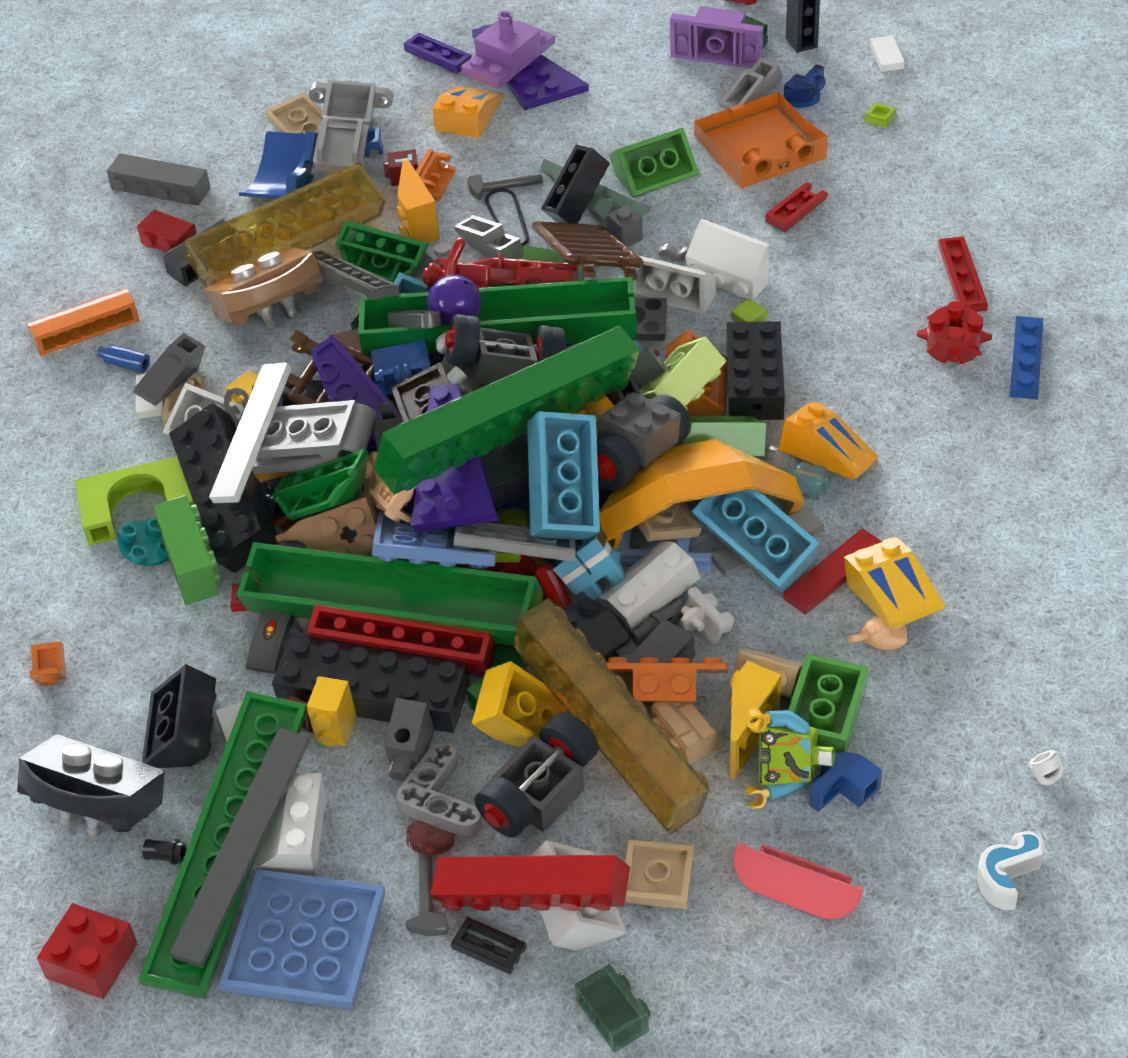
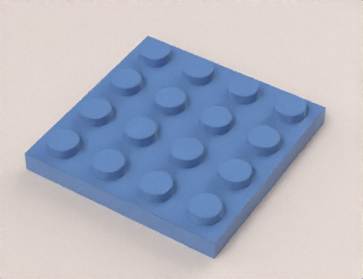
[372,511,495,569]
[219,869,386,1010]

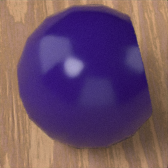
[427,274,482,325]

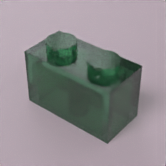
[575,963,651,1053]

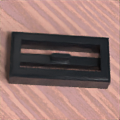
[451,917,527,975]

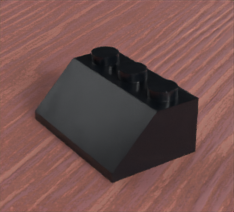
[142,664,217,768]

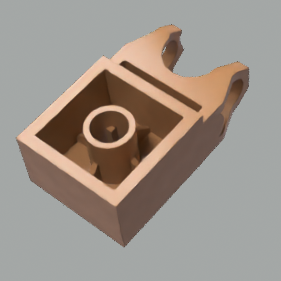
[275,494,379,557]

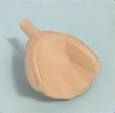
[848,615,907,650]

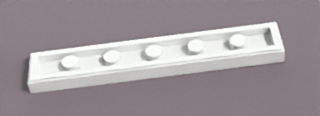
[209,363,291,503]

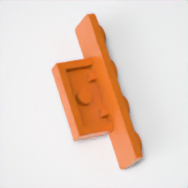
[602,657,728,702]

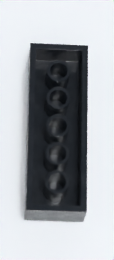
[169,402,280,573]
[272,634,470,733]

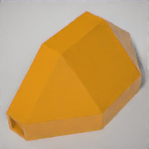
[599,439,804,551]

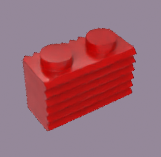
[137,209,197,253]

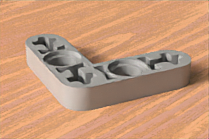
[396,742,482,837]

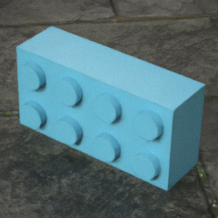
[527,411,600,540]
[692,489,823,595]

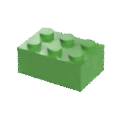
[153,495,222,606]
[788,653,868,753]

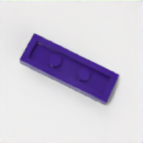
[404,32,471,73]

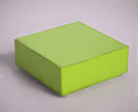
[864,102,896,128]
[731,299,768,322]

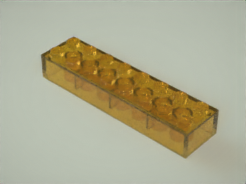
[184,162,386,288]
[514,598,710,835]

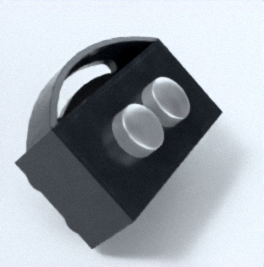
[17,734,165,838]

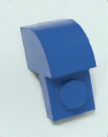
[809,752,882,812]

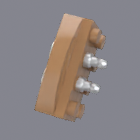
[204,247,324,329]

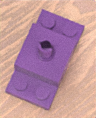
[670,6,763,69]
[461,11,555,89]

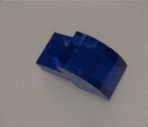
[783,64,826,108]

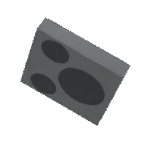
[632,298,667,341]

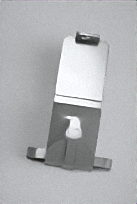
[309,80,393,190]

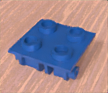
[371,339,430,396]

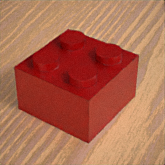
[37,903,138,999]

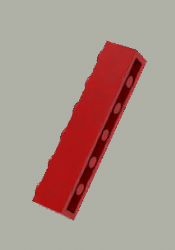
[307,604,495,675]
[430,855,631,911]

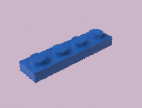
[1009,316,1043,400]

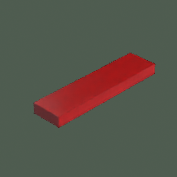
[938,236,988,312]
[783,528,882,615]

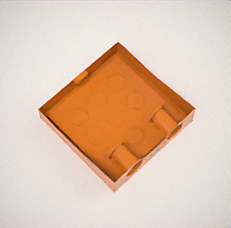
[694,92,828,189]

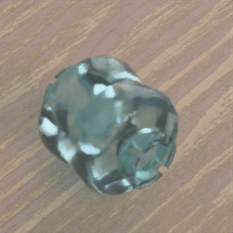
[789,462,831,501]

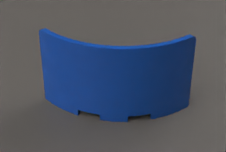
[239,131,318,200]

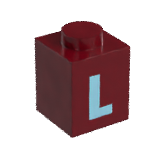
[383,149,418,186]

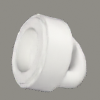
[1028,750,1064,785]

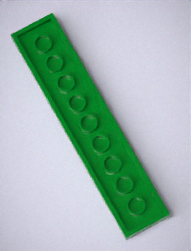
[139,691,307,999]

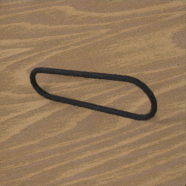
[485,188,529,246]

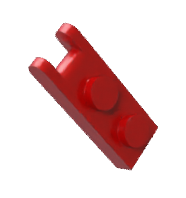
[765,182,828,232]

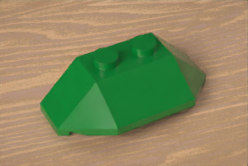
[335,220,429,283]
[272,449,369,520]

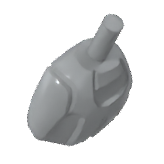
[760,440,815,475]

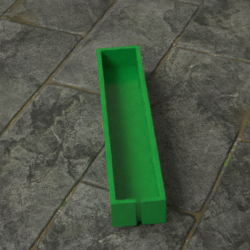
[358,277,637,357]
[373,326,640,495]
[236,542,544,648]

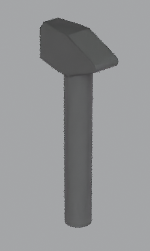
[467,173,543,200]
[405,845,447,936]

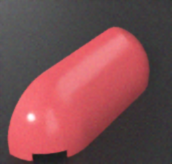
[734,843,864,919]

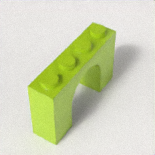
[74,456,194,546]

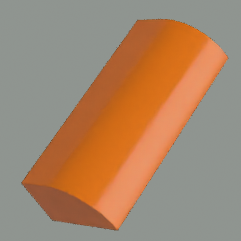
[27,288,139,356]

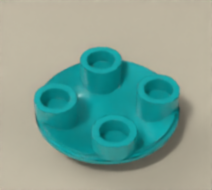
[117,518,169,566]

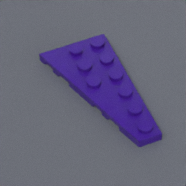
[472,24,589,111]
[310,334,404,491]
[411,383,500,532]

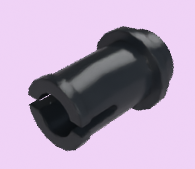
[142,839,187,865]

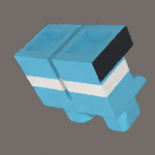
[553,528,626,600]

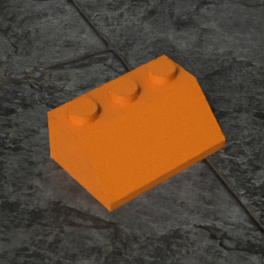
[665,329,727,416]

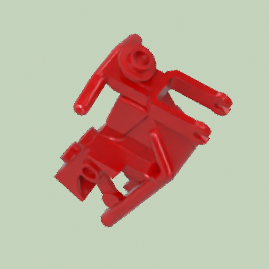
[423,238,582,290]

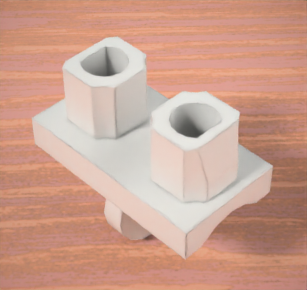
[680,587,734,646]

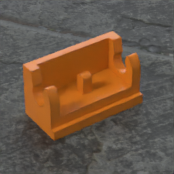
[416,149,456,202]

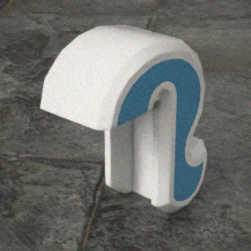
[976,831,1045,910]

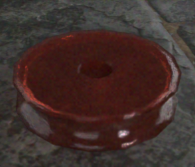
[406,820,454,855]

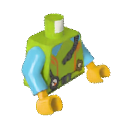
[745,708,835,809]

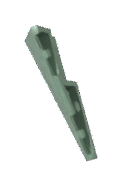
[540,158,651,221]

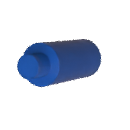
[97,345,150,373]

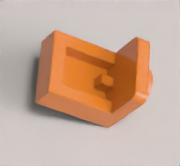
[29,641,66,686]

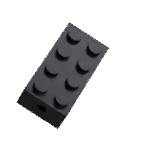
[726,321,785,420]

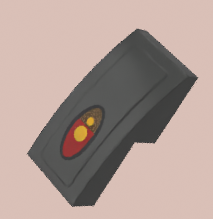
[246,609,293,674]

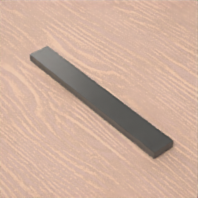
[313,250,400,300]
[170,727,310,968]

